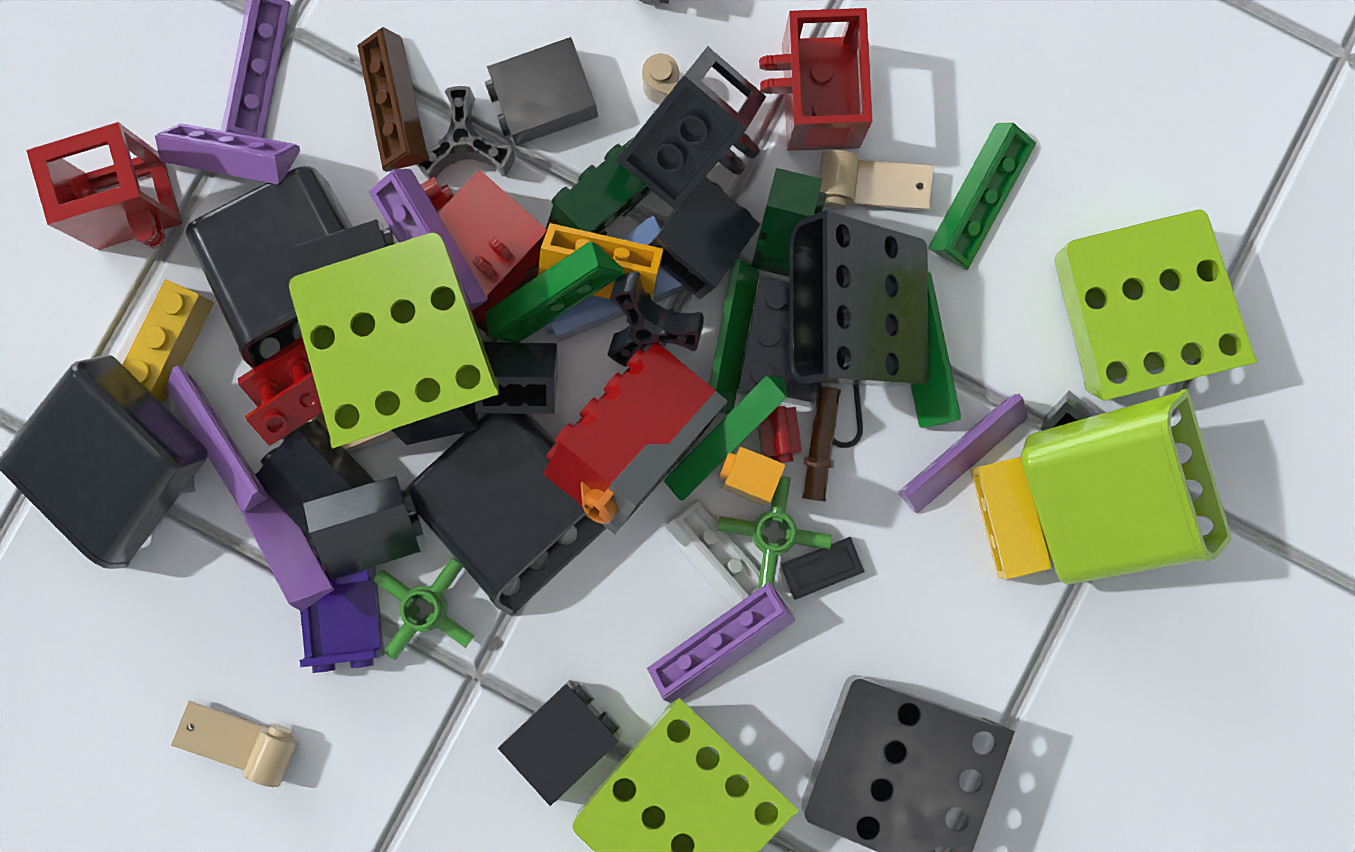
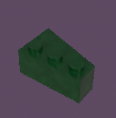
[546,137,651,236]
[751,168,827,277]

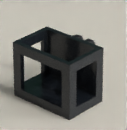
[616,46,766,211]

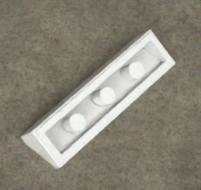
[663,499,796,615]

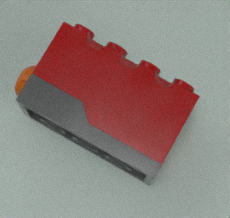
[543,343,727,535]

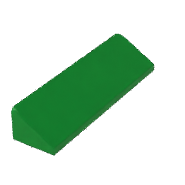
[928,123,1036,270]
[485,242,624,343]
[709,259,759,414]
[911,272,961,428]
[664,376,787,501]

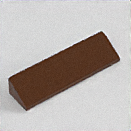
[357,27,428,172]

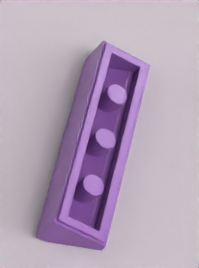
[221,0,290,138]
[155,123,300,184]
[369,169,488,311]
[166,365,268,512]
[899,394,1027,513]
[237,473,334,611]
[647,582,796,703]

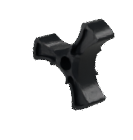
[417,86,515,180]
[607,272,704,367]

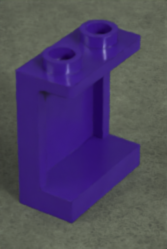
[299,566,385,673]

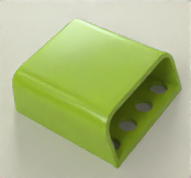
[1054,209,1258,401]
[289,233,499,449]
[1021,389,1232,584]
[572,698,799,852]

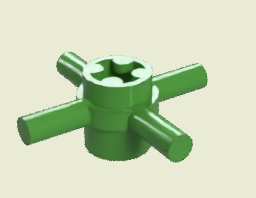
[717,476,832,588]
[373,558,474,660]

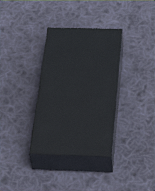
[780,537,865,600]

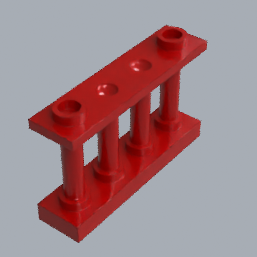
[237,336,323,447]

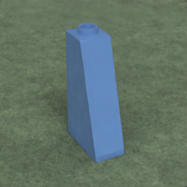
[544,216,683,342]

